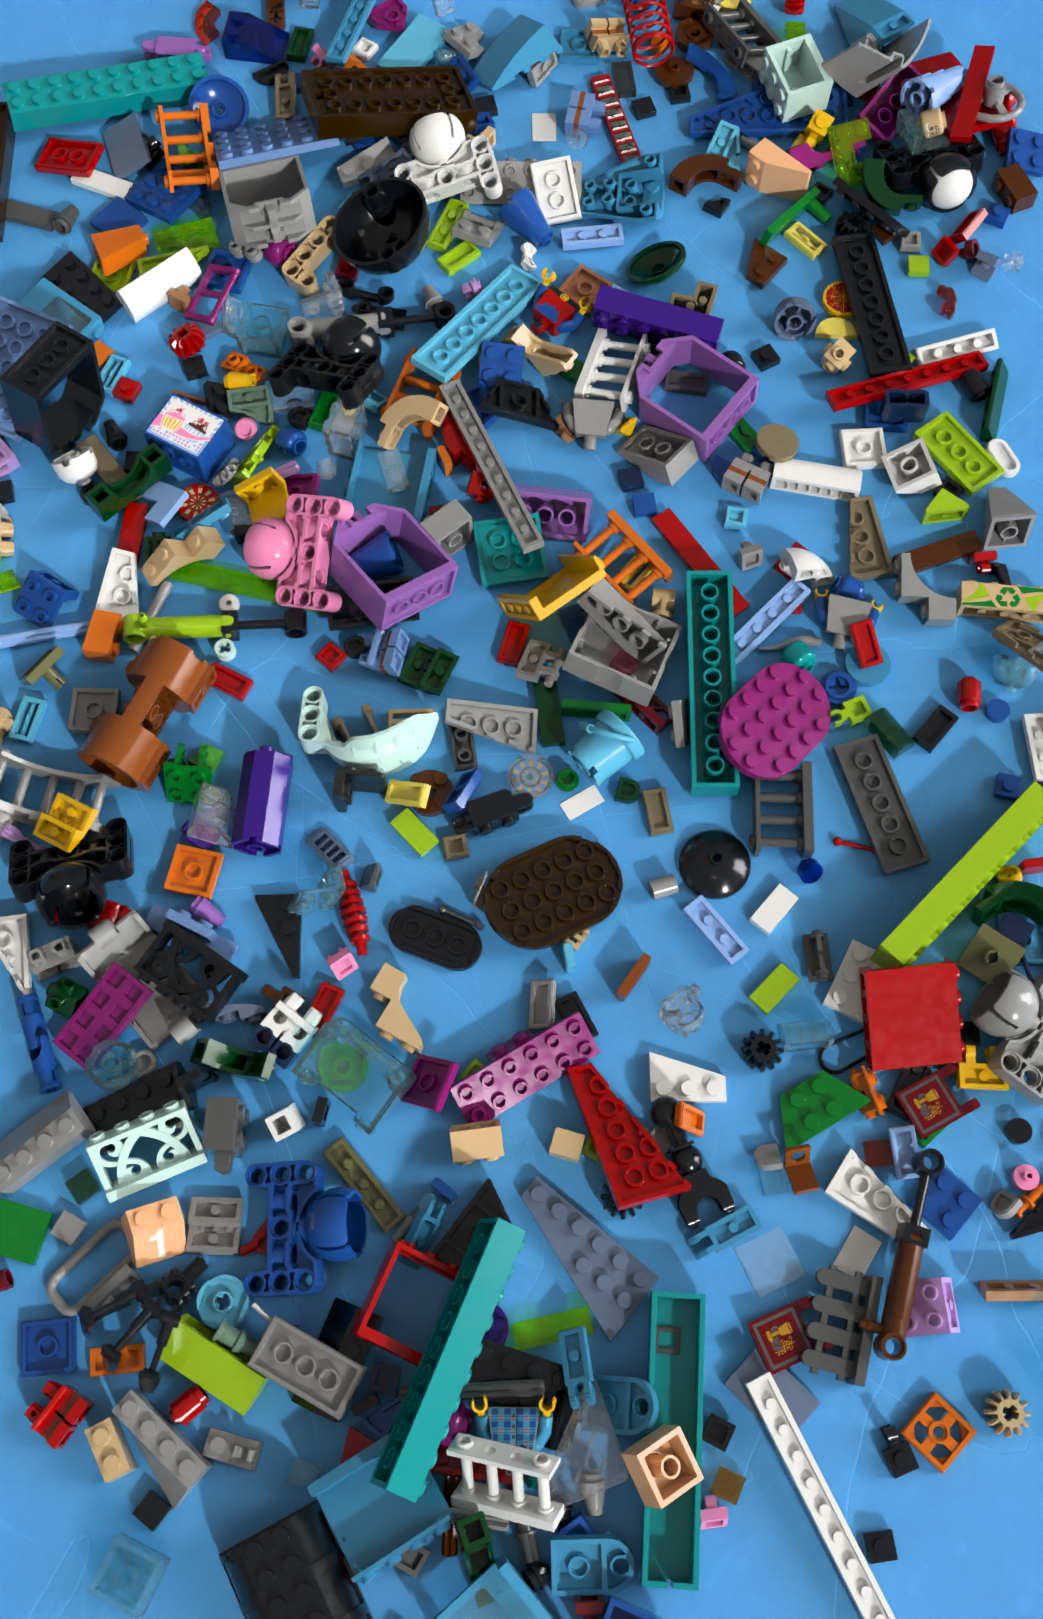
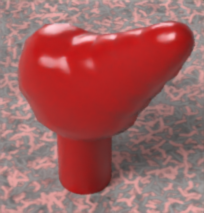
[239,1218,267,1257]

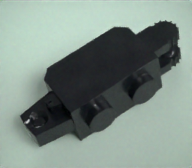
[451,789,533,836]

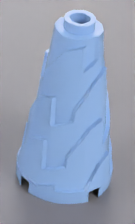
[900,65,968,121]

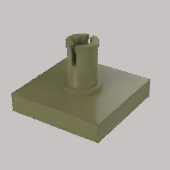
[18,646,67,691]
[956,923,1026,988]

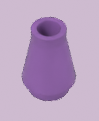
[188,896,226,928]

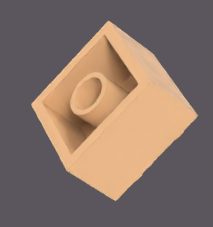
[621,1424,704,1509]

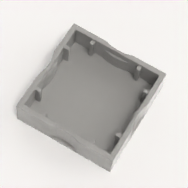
[562,601,683,707]

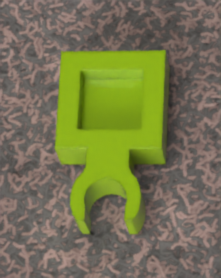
[830,695,873,727]

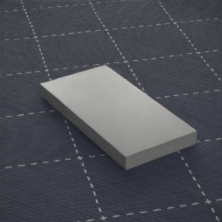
[247,1315,368,1420]

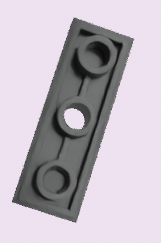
[448,725,478,772]

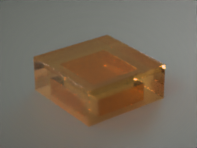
[709,1466,746,1505]

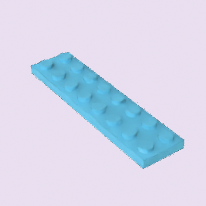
[411,264,543,384]

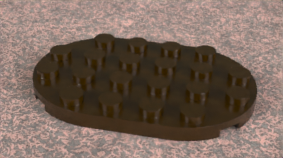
[483,835,623,950]

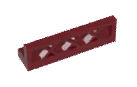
[610,691,673,735]

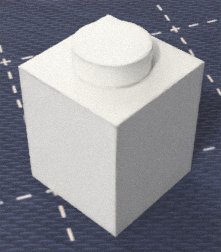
[264,1102,306,1142]

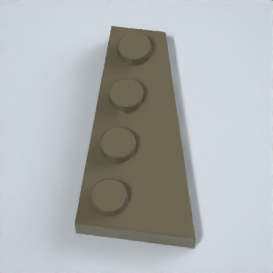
[849,495,893,581]

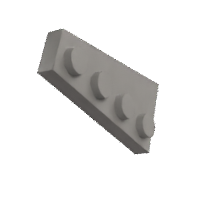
[444,698,538,756]

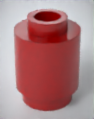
[957,676,981,712]
[168,1384,210,1426]

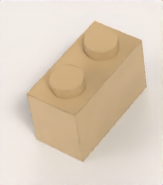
[449,1119,504,1165]
[84,1417,138,1483]

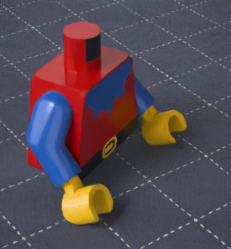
[530,268,594,336]

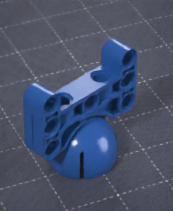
[243,1160,367,1297]

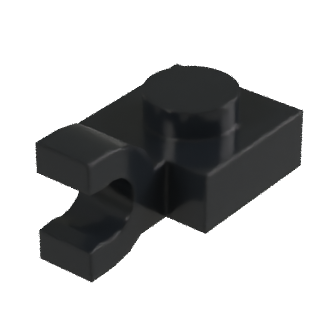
[880,1424,920,1479]

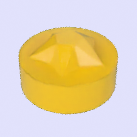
[996,865,1023,882]

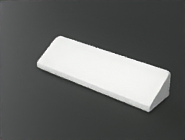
[911,328,999,366]

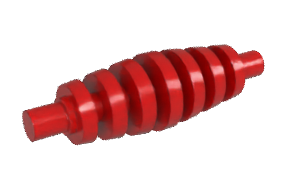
[337,870,370,957]

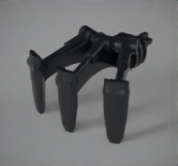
[78,1256,209,1393]

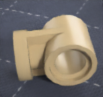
[651,587,676,621]

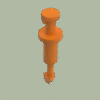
[1014,1183,1043,1219]

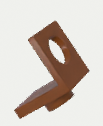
[784,1144,819,1195]

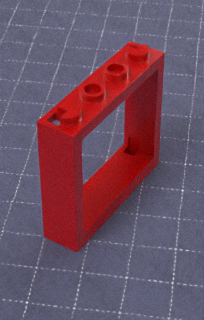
[350,1239,459,1367]

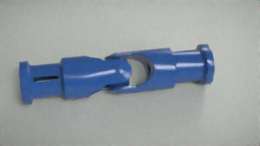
[16,993,62,1095]

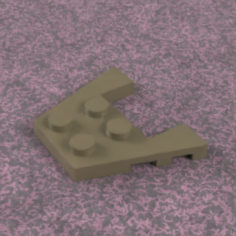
[992,619,1043,672]

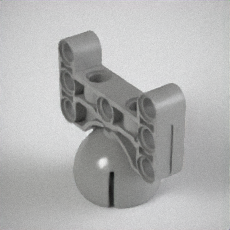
[970,968,1043,1106]

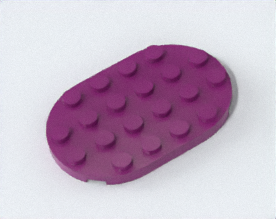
[717,663,831,781]

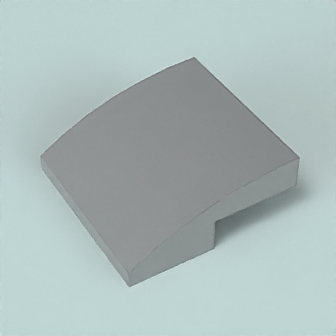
[185,1196,244,1256]

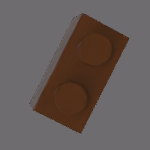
[991,163,1038,215]

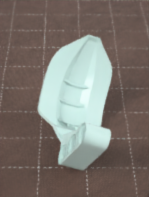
[298,686,439,776]

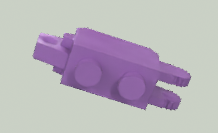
[141,36,213,62]

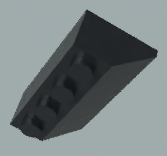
[291,1297,384,1423]

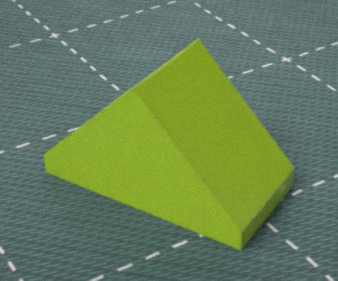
[921,488,970,525]

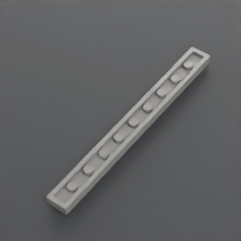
[439,379,544,554]

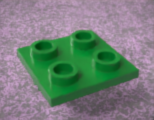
[163,743,214,806]

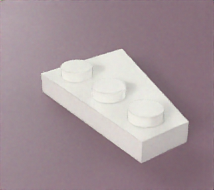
[95,547,139,618]
[649,1052,727,1103]

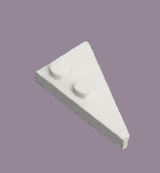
[0,913,32,995]

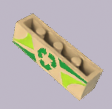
[956,580,1043,623]

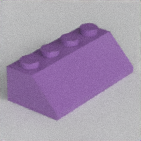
[500,484,593,542]

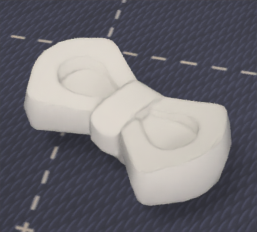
[520,242,537,272]

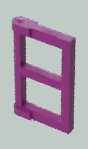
[183,263,241,326]

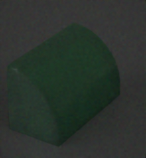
[864,707,916,760]

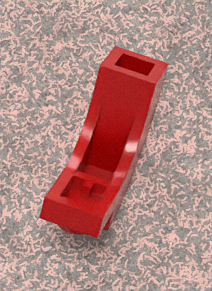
[443,408,481,472]

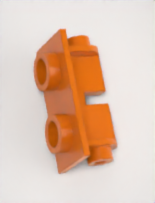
[849,1065,887,1120]

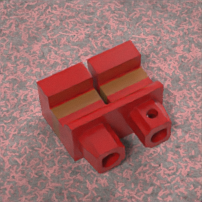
[25,1380,95,1449]

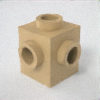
[820,336,856,375]

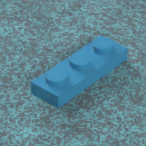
[171,497,232,541]

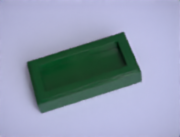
[286,26,315,63]

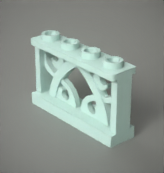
[85,1099,208,1203]

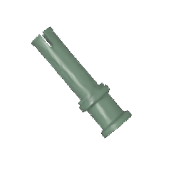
[211,1318,259,1358]

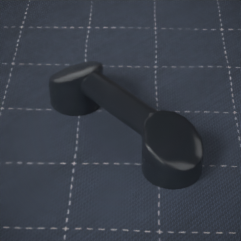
[338,277,395,306]

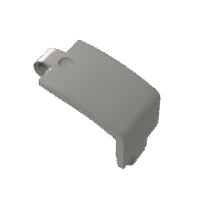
[75,910,211,1050]

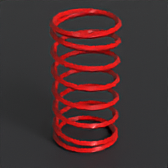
[622,0,675,67]

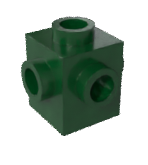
[44,976,89,1019]

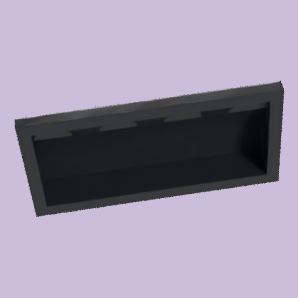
[326,576,420,631]

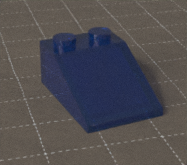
[221,11,290,64]

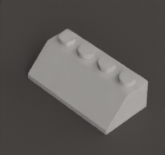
[0,1089,96,1193]

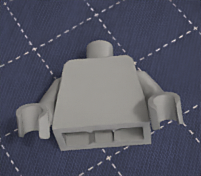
[561,397,625,451]

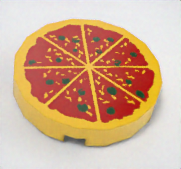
[822,281,852,319]

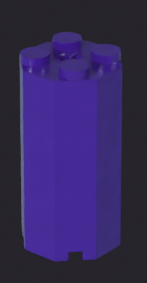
[231,746,293,857]

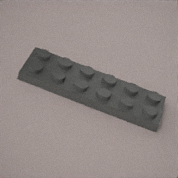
[832,734,930,876]

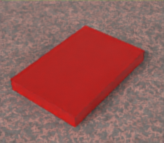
[34,138,105,178]

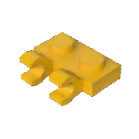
[955,1045,1010,1091]

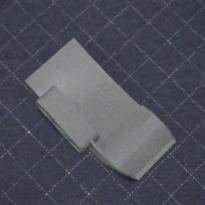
[821,18,931,98]

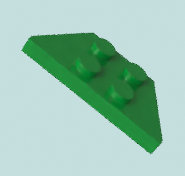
[780,1070,871,1148]

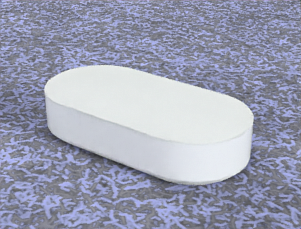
[985,438,1020,478]

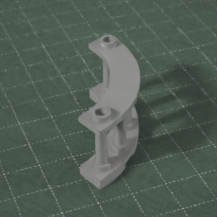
[0,748,121,836]

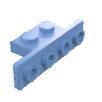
[145,904,239,962]

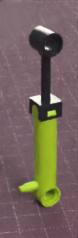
[123,608,307,644]

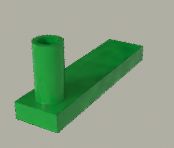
[759,186,833,247]

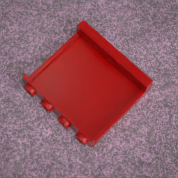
[858,958,965,1071]

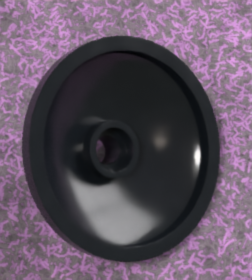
[679,830,751,899]

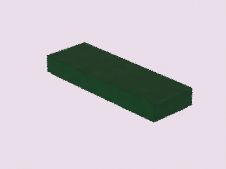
[533,681,565,748]

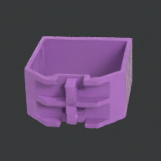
[636,335,760,463]
[329,503,459,631]

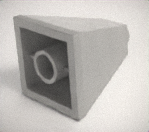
[982,486,1037,550]

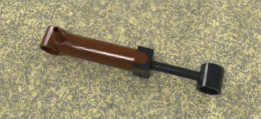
[858,1148,945,1361]

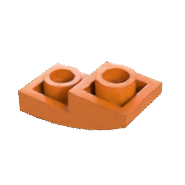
[220,350,268,386]

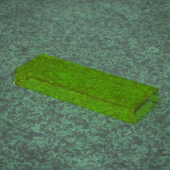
[511,1306,594,1351]

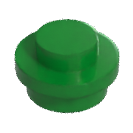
[556,769,579,792]

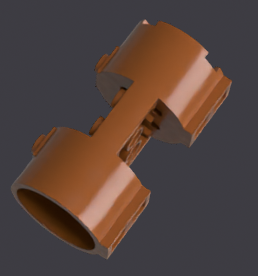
[78,635,217,792]

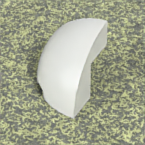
[778,548,834,588]

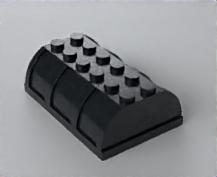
[218,1500,374,1619]

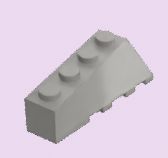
[576,577,668,667]
[111,1389,213,1510]

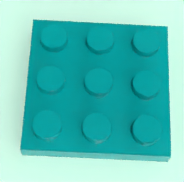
[473,512,549,589]

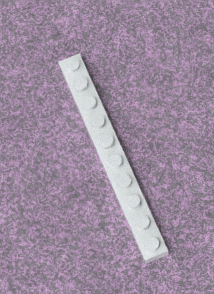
[744,1371,896,1619]

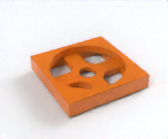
[899,1391,977,1474]

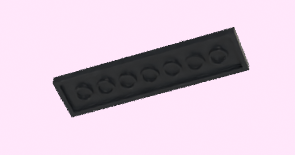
[831,231,913,378]

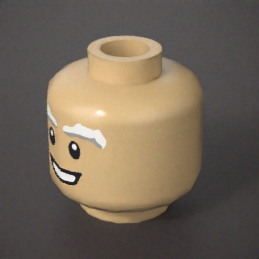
[916,108,947,139]

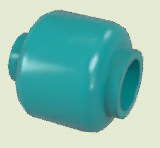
[782,641,816,672]

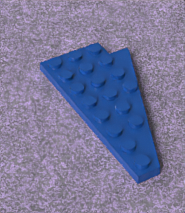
[689,80,849,139]

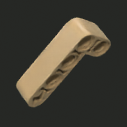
[282,215,336,298]

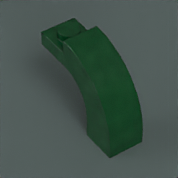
[861,158,923,216]
[971,881,1043,929]
[190,1038,277,1082]

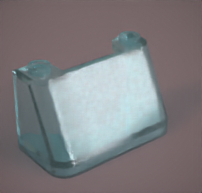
[292,1017,417,1135]

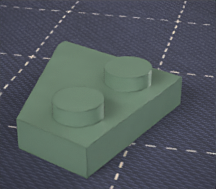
[226,384,275,426]

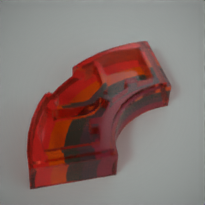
[195,0,221,46]

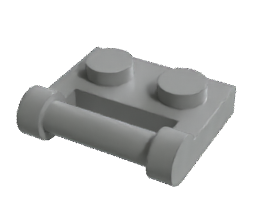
[452,209,504,249]

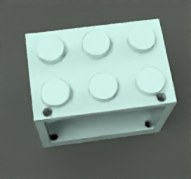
[759,33,834,123]

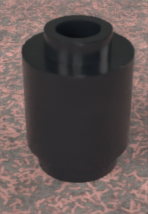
[961,368,990,402]

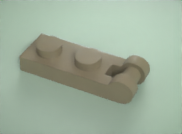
[275,71,297,121]

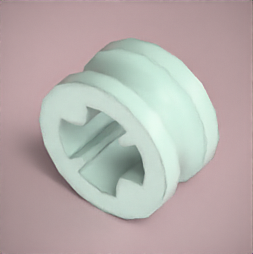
[214,638,236,662]

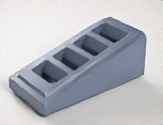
[306,826,355,876]

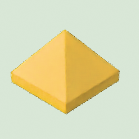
[613,417,637,437]

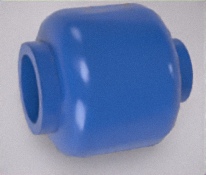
[275,425,307,458]
[830,574,866,601]

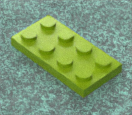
[912,410,1005,497]

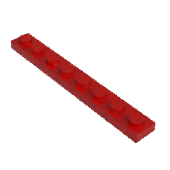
[825,350,989,412]

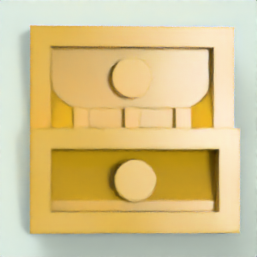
[32,792,99,853]

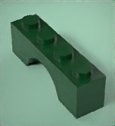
[84,442,173,522]

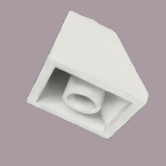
[881,437,942,494]

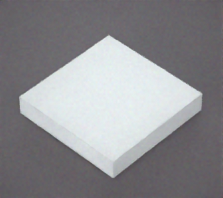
[838,427,887,470]

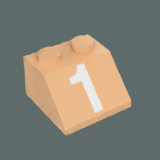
[121,1196,186,1269]

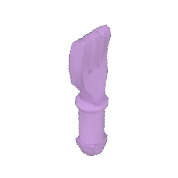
[0,822,46,851]

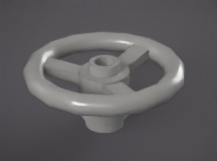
[977,74,1026,123]

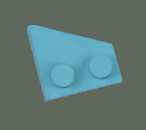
[706,120,741,171]

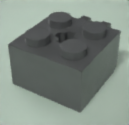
[202,1097,250,1176]

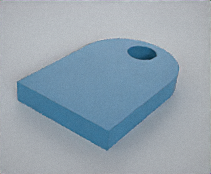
[581,1374,659,1436]
[550,1534,635,1596]

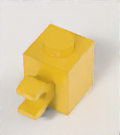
[803,108,835,148]

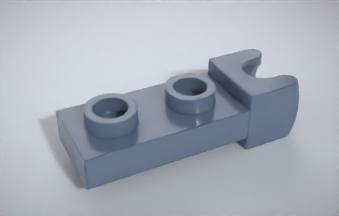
[357,148,413,187]

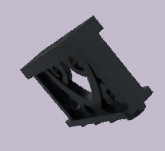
[133,918,249,1024]

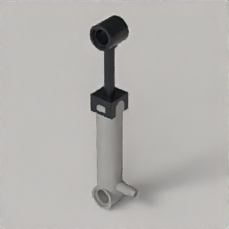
[287,301,455,345]

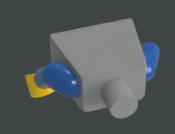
[814,588,884,650]

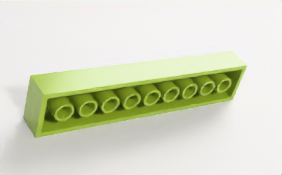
[869,781,1043,968]

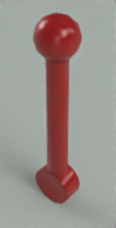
[833,837,875,855]

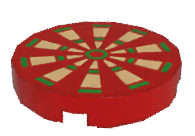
[178,484,220,521]

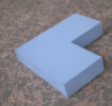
[142,481,189,528]

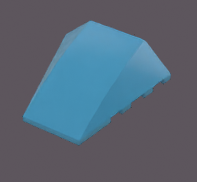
[474,14,563,92]

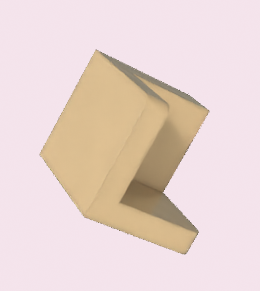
[549,1127,586,1164]

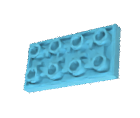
[376,13,451,68]

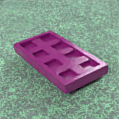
[52,962,154,1073]

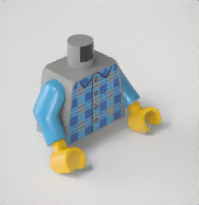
[471,1395,557,1476]

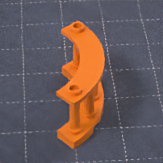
[154,103,220,193]

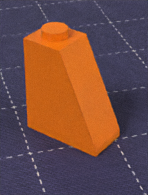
[90,224,149,277]

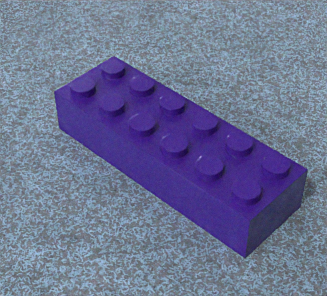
[592,284,724,350]

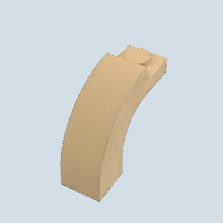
[377,395,449,452]

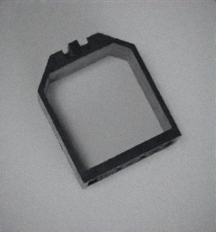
[0,320,106,454]

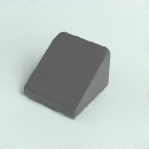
[359,863,383,893]

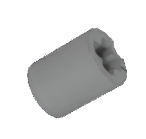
[648,873,679,900]

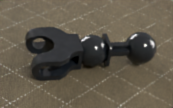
[650,1096,735,1230]

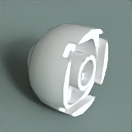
[51,446,97,486]

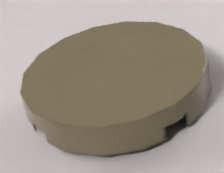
[755,423,799,463]

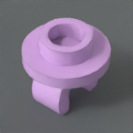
[461,278,483,300]

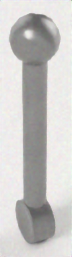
[438,904,485,931]

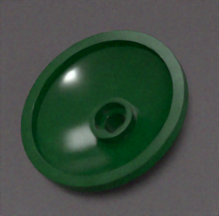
[626,241,686,286]

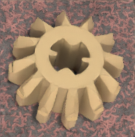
[982,1388,1032,1438]

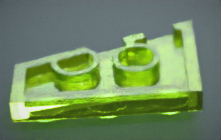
[152,217,221,253]

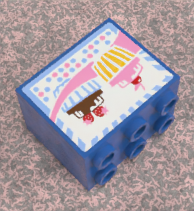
[143,393,235,484]

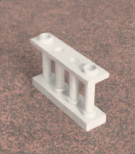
[574,328,651,413]
[446,1433,565,1532]

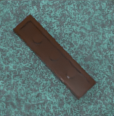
[892,530,984,573]

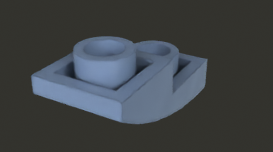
[215,1003,268,1025]

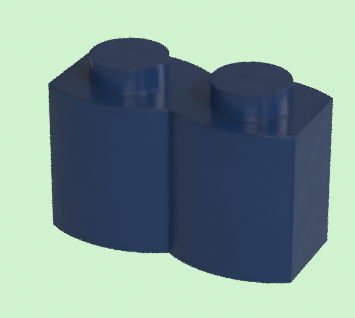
[880,389,930,423]

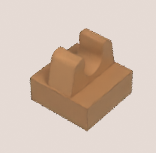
[167,285,192,314]

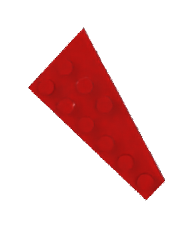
[566,1062,692,1211]

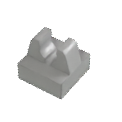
[738,541,763,571]

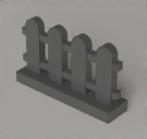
[800,1264,883,1387]

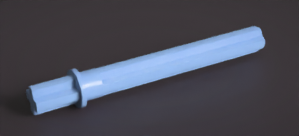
[0,620,90,649]

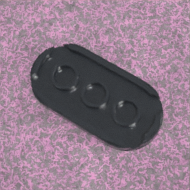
[388,905,482,971]

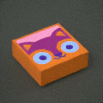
[436,445,453,476]

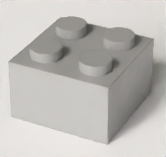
[420,499,474,557]

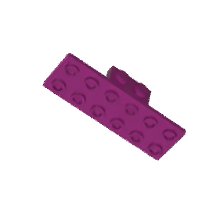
[450,1011,600,1123]

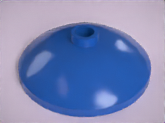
[189,75,249,137]

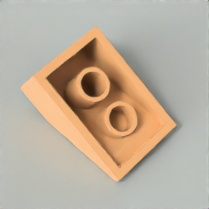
[744,138,812,201]

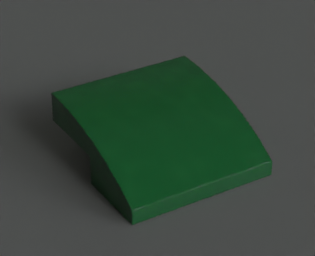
[398,641,459,696]

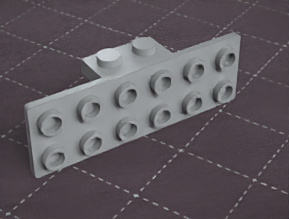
[460,158,582,205]

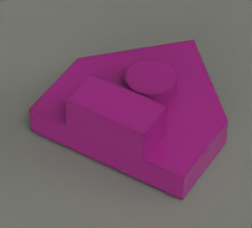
[367,0,408,32]

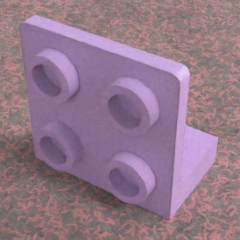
[906,1277,960,1337]

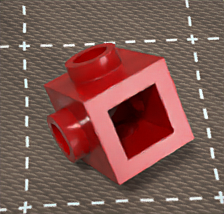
[465,470,494,504]

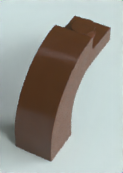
[668,154,743,197]

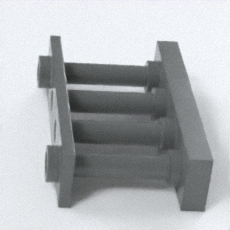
[702,0,783,68]
[748,761,814,859]

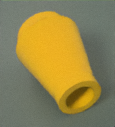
[223,371,257,390]

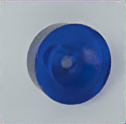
[797,858,823,884]

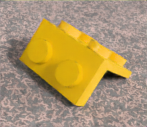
[234,466,289,525]

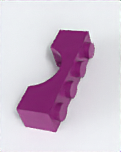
[785,121,866,171]

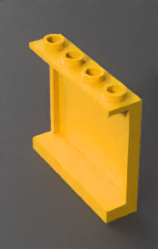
[497,554,607,621]

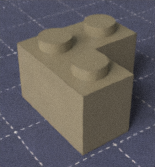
[669,280,719,316]

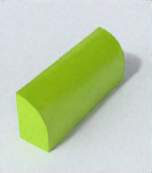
[160,1313,269,1416]

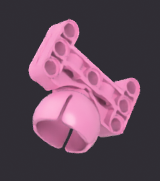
[243,494,354,613]

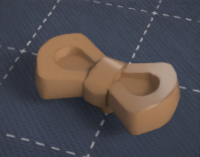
[555,413,575,443]

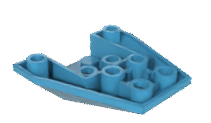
[834,0,920,52]
[580,152,666,223]

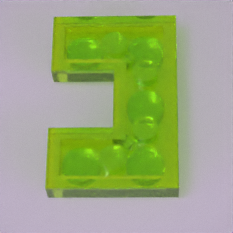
[827,117,872,187]

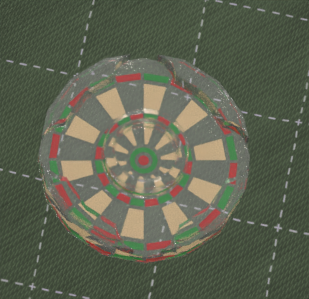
[507,753,554,799]

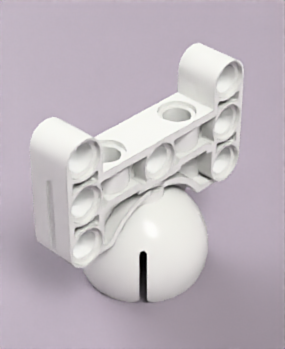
[394,112,503,204]

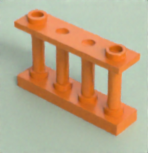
[380,347,461,441]
[573,509,673,606]

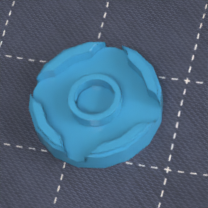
[844,646,891,687]

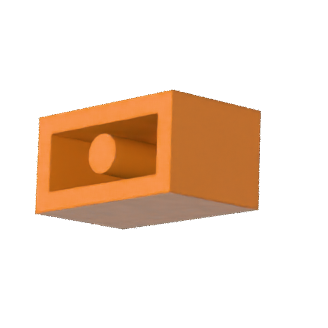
[81,609,123,664]

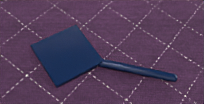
[996,911,1036,983]

